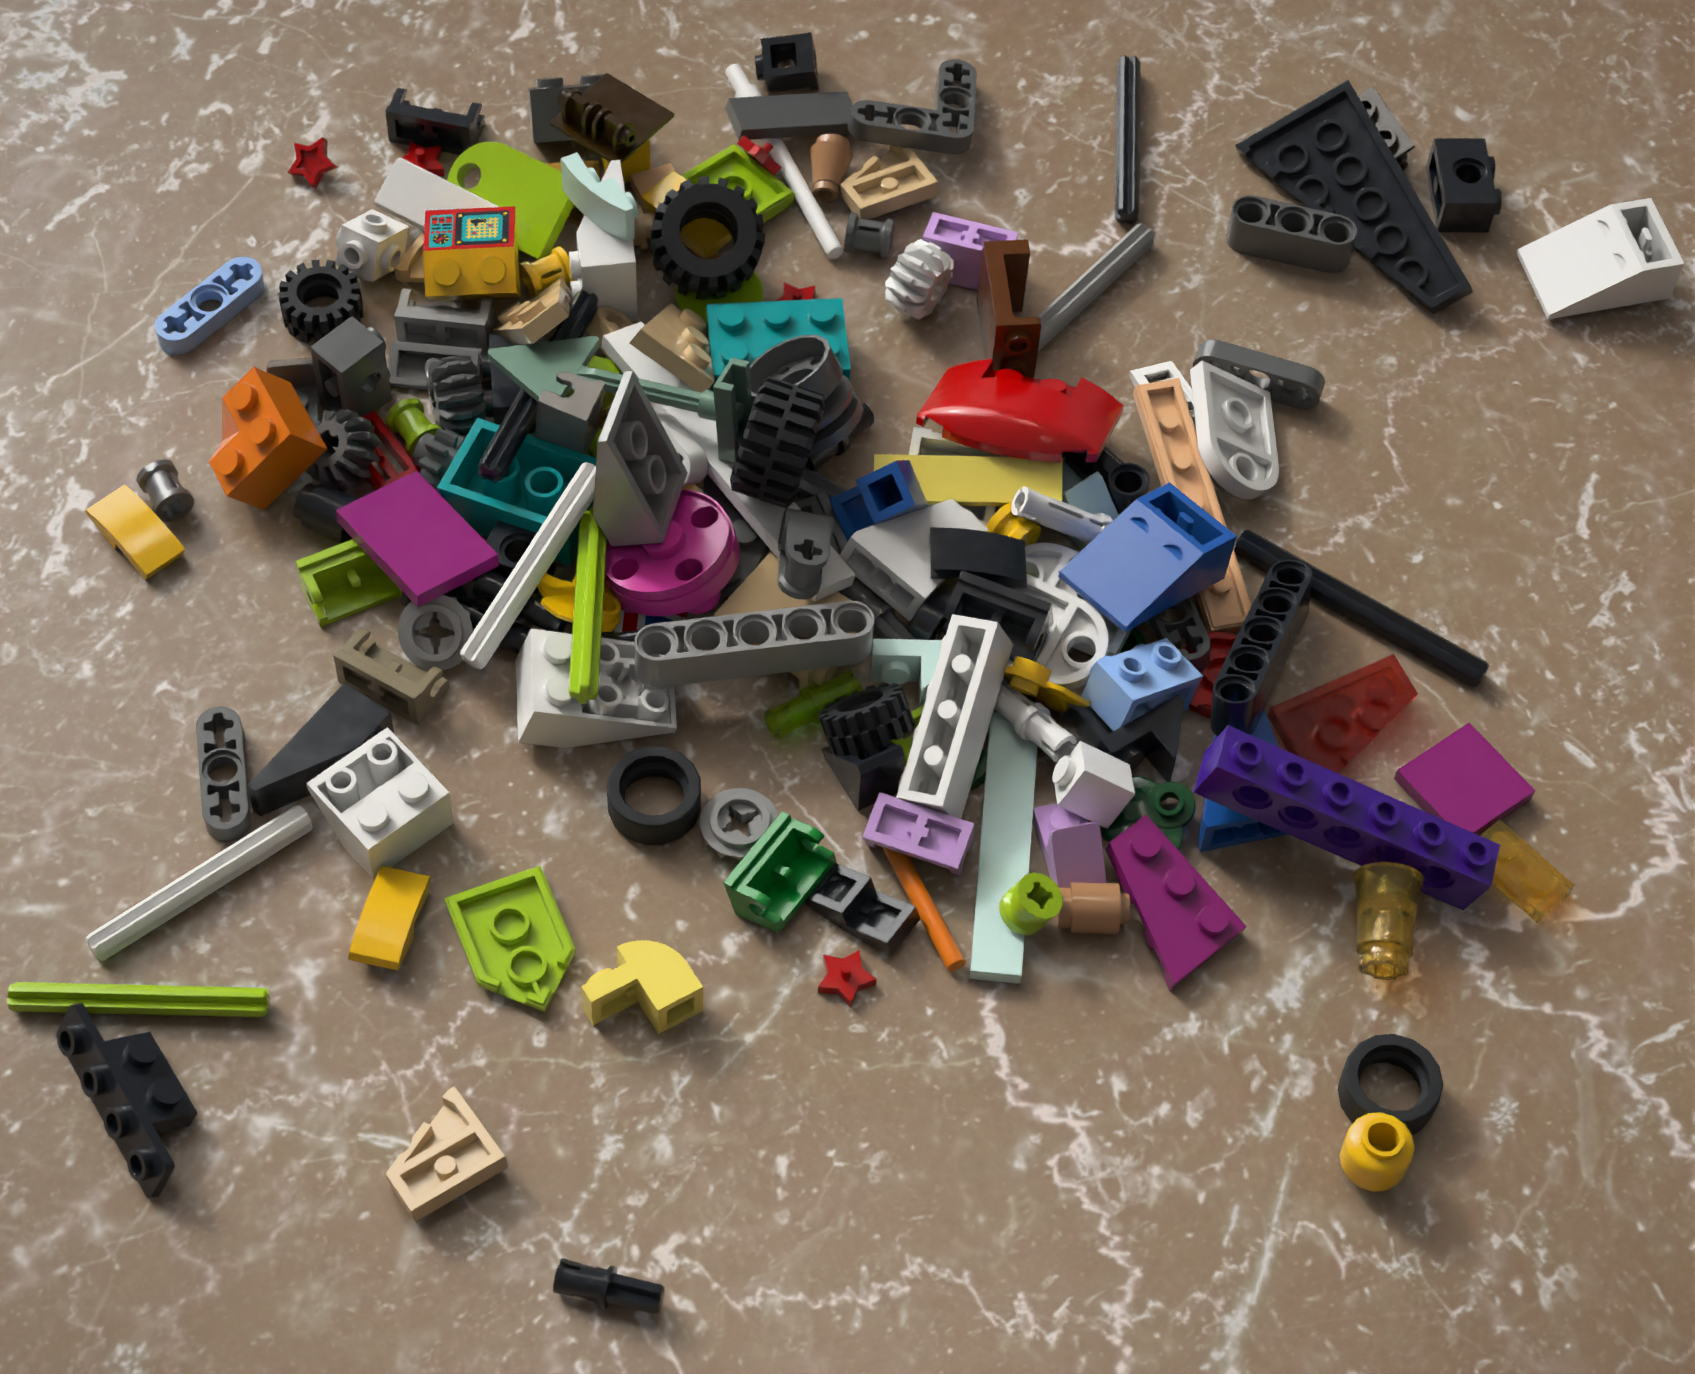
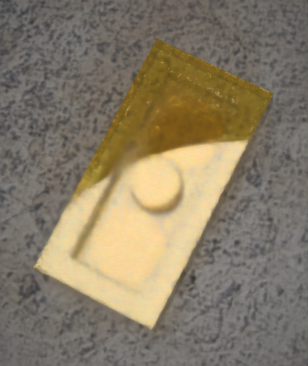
[1481,820,1574,923]

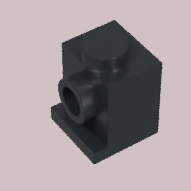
[755,32,819,92]

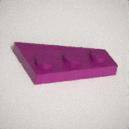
[1105,814,1247,991]

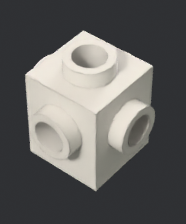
[335,209,409,282]

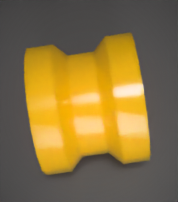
[986,503,1042,546]

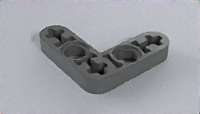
[848,59,977,154]

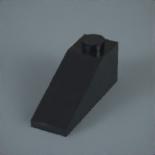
[247,683,394,816]

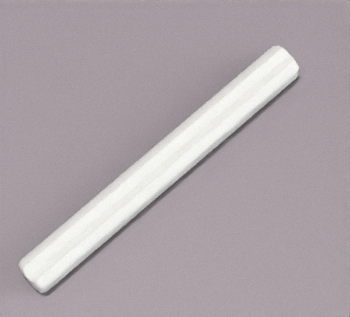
[460,462,596,669]
[86,805,313,961]

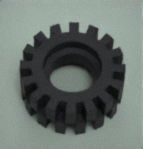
[278,259,364,344]
[818,683,915,756]

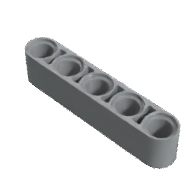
[634,601,874,687]

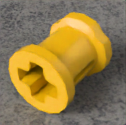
[519,246,576,299]

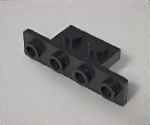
[56,1003,197,1199]

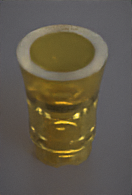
[1353,862,1424,980]

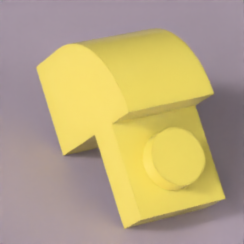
[581,940,703,1034]

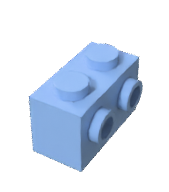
[1081,638,1203,731]

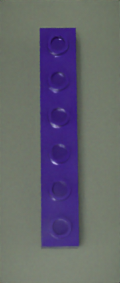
[1193,725,1500,910]

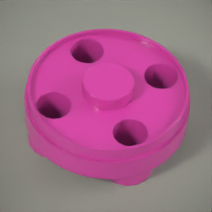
[605,489,740,616]

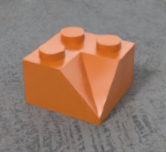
[209,367,327,510]

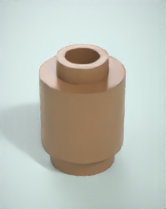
[1056,882,1130,934]

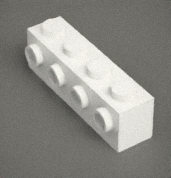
[896,614,1013,819]

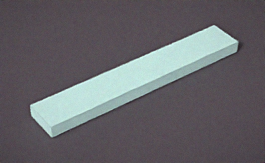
[969,712,1037,984]

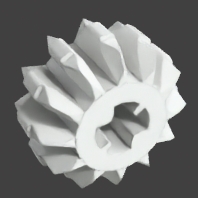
[885,239,954,320]

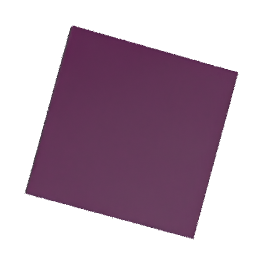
[1394,722,1535,835]

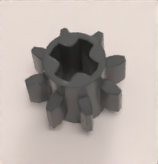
[413,428,465,487]

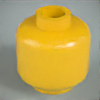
[1340,1113,1415,1192]

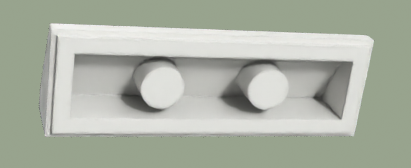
[374,158,499,231]

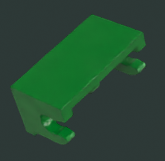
[723,811,837,933]

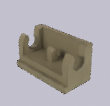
[333,627,449,725]

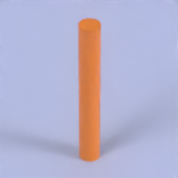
[882,847,966,972]

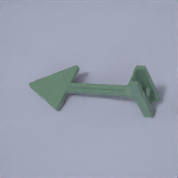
[488,336,752,463]

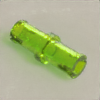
[764,670,863,739]

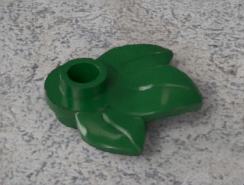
[1102,776,1196,851]

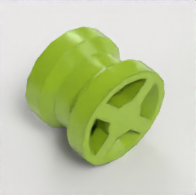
[999,872,1063,936]

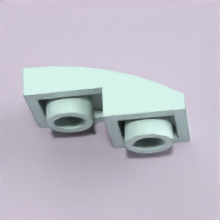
[561,153,639,242]

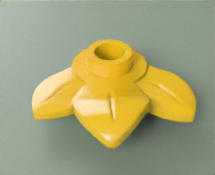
[537,573,621,632]
[1004,656,1091,713]

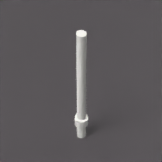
[725,64,844,259]

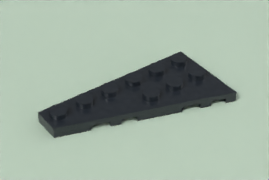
[1234,80,1473,314]

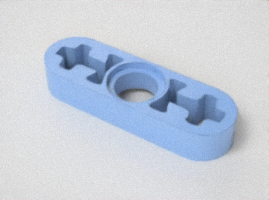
[155,257,265,355]

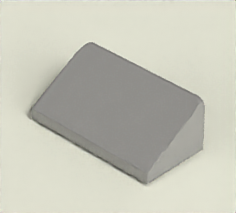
[388,340,485,390]

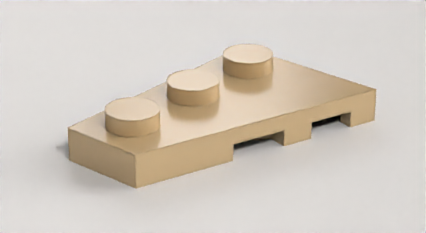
[491,277,571,345]
[629,303,715,393]

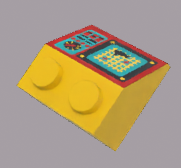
[423,206,521,302]

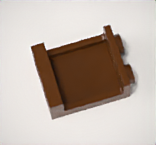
[977,239,1042,378]

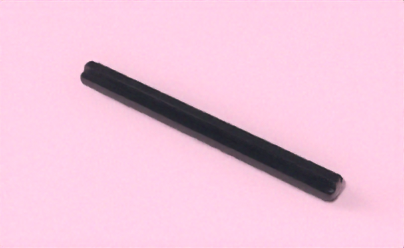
[478,290,599,483]
[1234,530,1489,687]

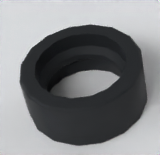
[607,747,701,845]
[1338,1034,1443,1135]

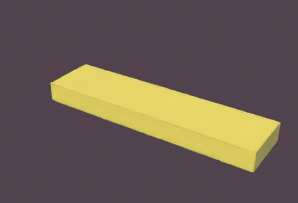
[874,454,1063,507]

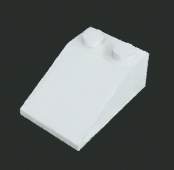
[569,160,638,321]

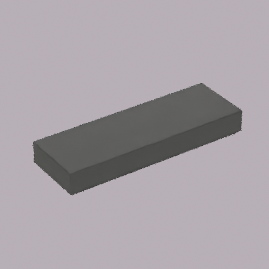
[725,91,852,141]

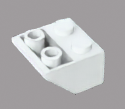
[306,727,454,880]

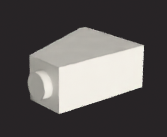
[840,499,988,621]

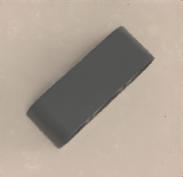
[1226,195,1357,273]

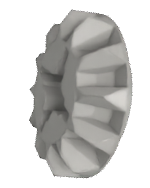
[398,595,474,670]
[700,788,779,862]

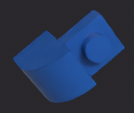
[829,460,928,542]

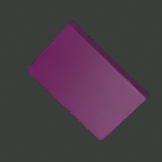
[336,471,499,607]

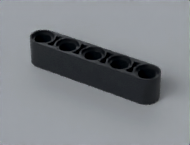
[1210,559,1312,736]

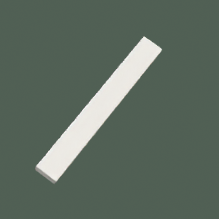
[601,321,856,602]

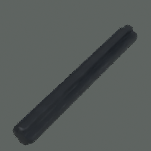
[1115,55,1140,224]

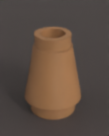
[810,134,853,202]

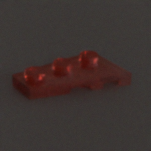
[1267,654,1418,774]

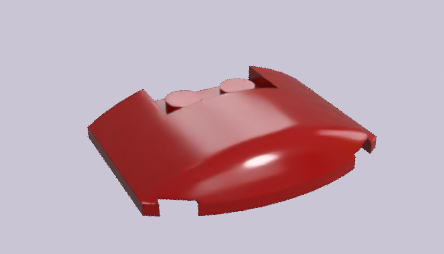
[916,359,1124,463]

